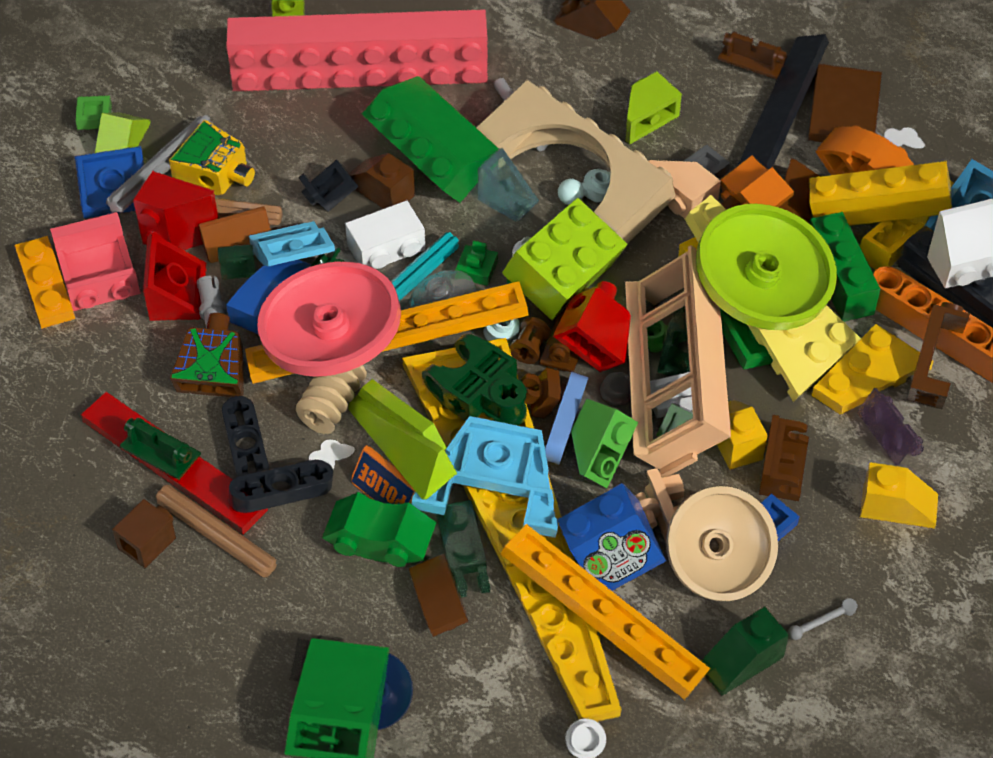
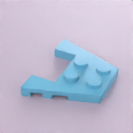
[411,416,558,538]

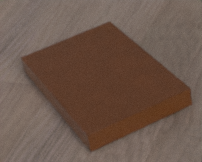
[808,64,882,142]

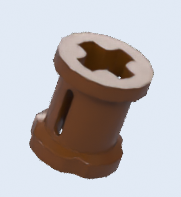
[509,317,551,364]

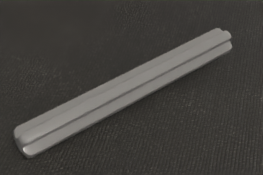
[106,115,214,213]

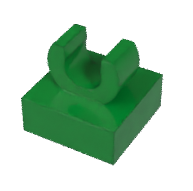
[455,241,498,286]

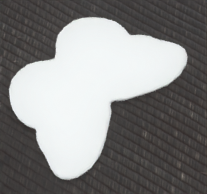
[884,127,925,149]
[309,440,355,469]

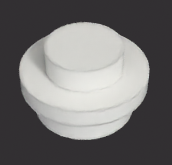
[565,719,606,758]

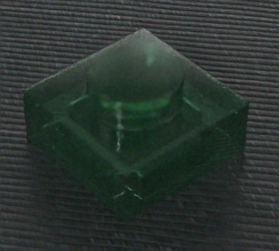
[218,245,256,280]

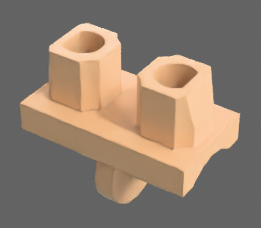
[635,468,685,542]

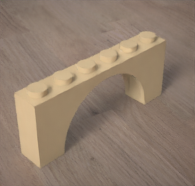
[476,80,675,244]

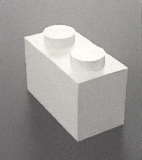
[345,201,425,269]

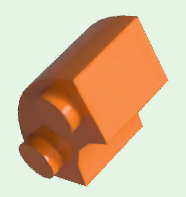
[815,126,914,175]
[720,155,794,207]

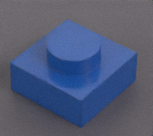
[761,494,799,541]

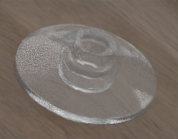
[409,270,476,308]

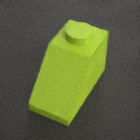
[625,71,682,145]

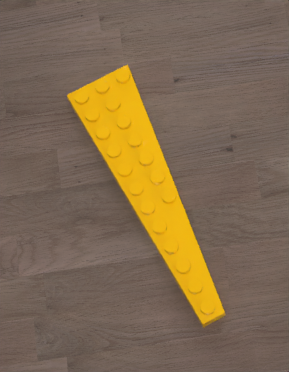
[402,338,621,722]

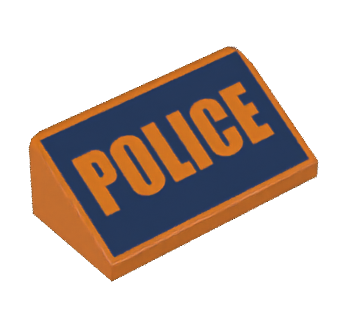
[351,445,416,504]

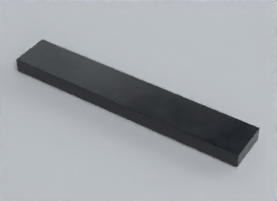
[737,34,829,169]

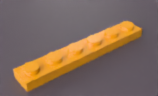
[501,524,710,700]

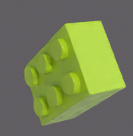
[502,198,628,320]

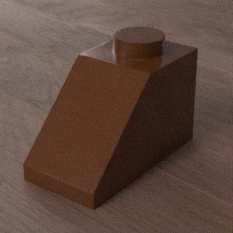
[349,153,415,209]

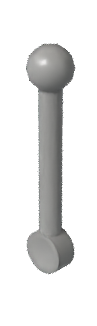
[788,598,857,640]

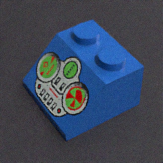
[557,483,666,591]

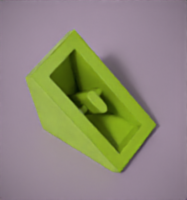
[95,113,150,153]

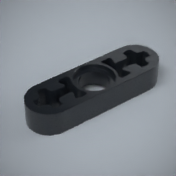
[222,396,269,488]
[228,459,333,513]

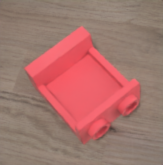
[50,212,141,311]

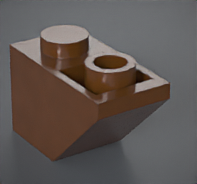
[553,0,631,40]

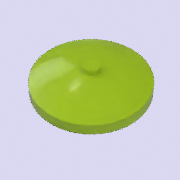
[696,204,837,330]

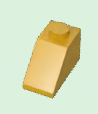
[717,400,768,470]
[860,462,938,529]

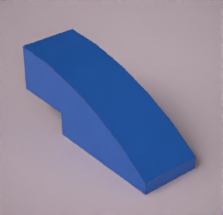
[226,259,311,334]

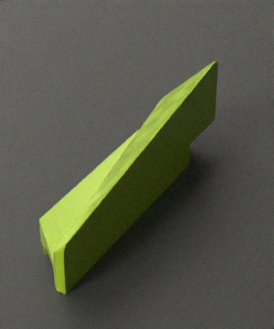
[348,379,457,500]

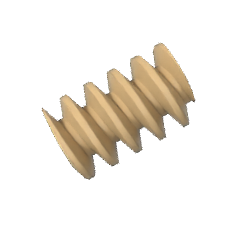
[296,365,367,434]

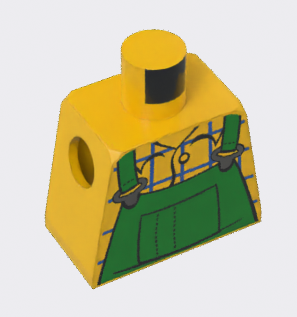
[169,120,255,196]

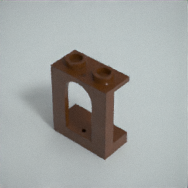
[907,302,970,409]

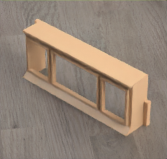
[625,245,731,477]

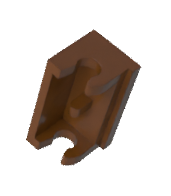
[759,415,809,502]

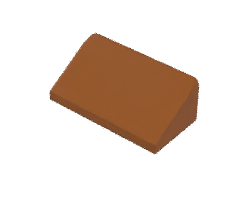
[199,206,271,263]

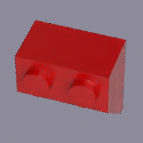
[133,171,219,250]

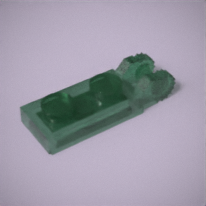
[435,500,490,598]

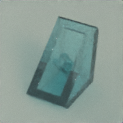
[478,148,539,222]

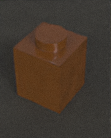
[112,499,176,568]

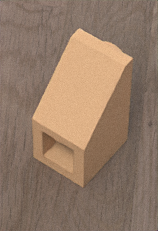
[648,160,721,219]

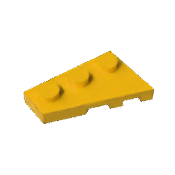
[812,324,934,415]

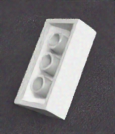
[927,198,993,288]

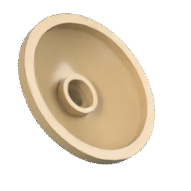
[666,486,778,601]

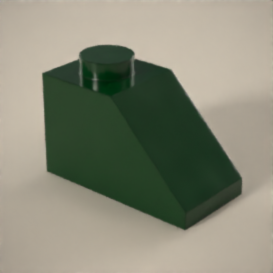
[701,606,789,696]

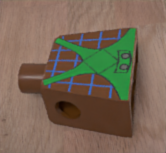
[170,312,244,397]

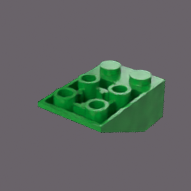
[284,638,390,758]

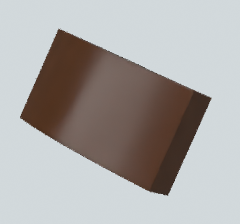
[409,553,469,637]

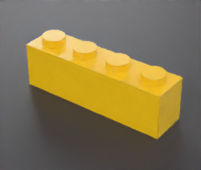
[810,161,952,226]

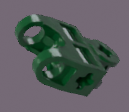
[422,334,527,426]

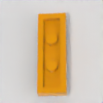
[15,236,75,329]

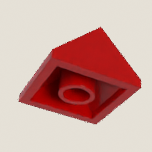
[143,233,206,321]

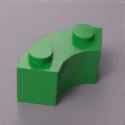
[322,492,437,567]

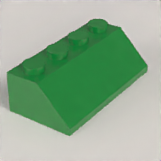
[362,76,504,203]

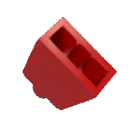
[553,281,631,372]

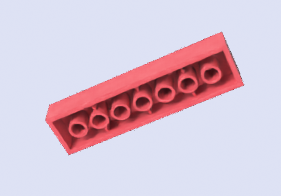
[227,10,487,91]

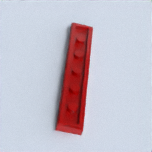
[81,392,268,535]

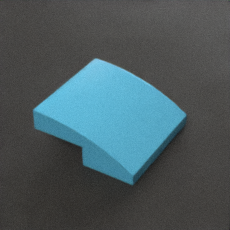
[249,221,335,266]

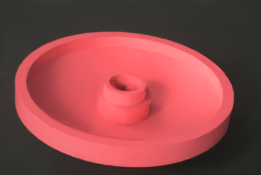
[257,262,401,377]

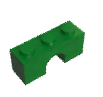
[809,212,881,322]

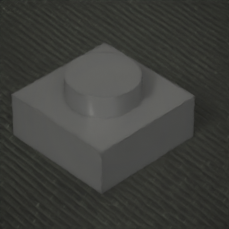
[683,145,730,179]

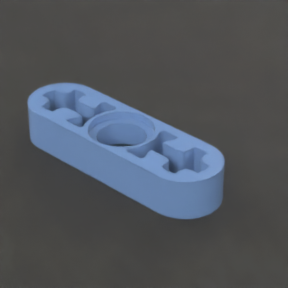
[545,372,589,465]

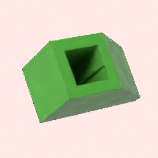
[571,399,638,488]

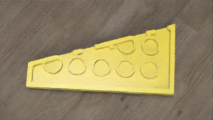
[685,195,861,402]

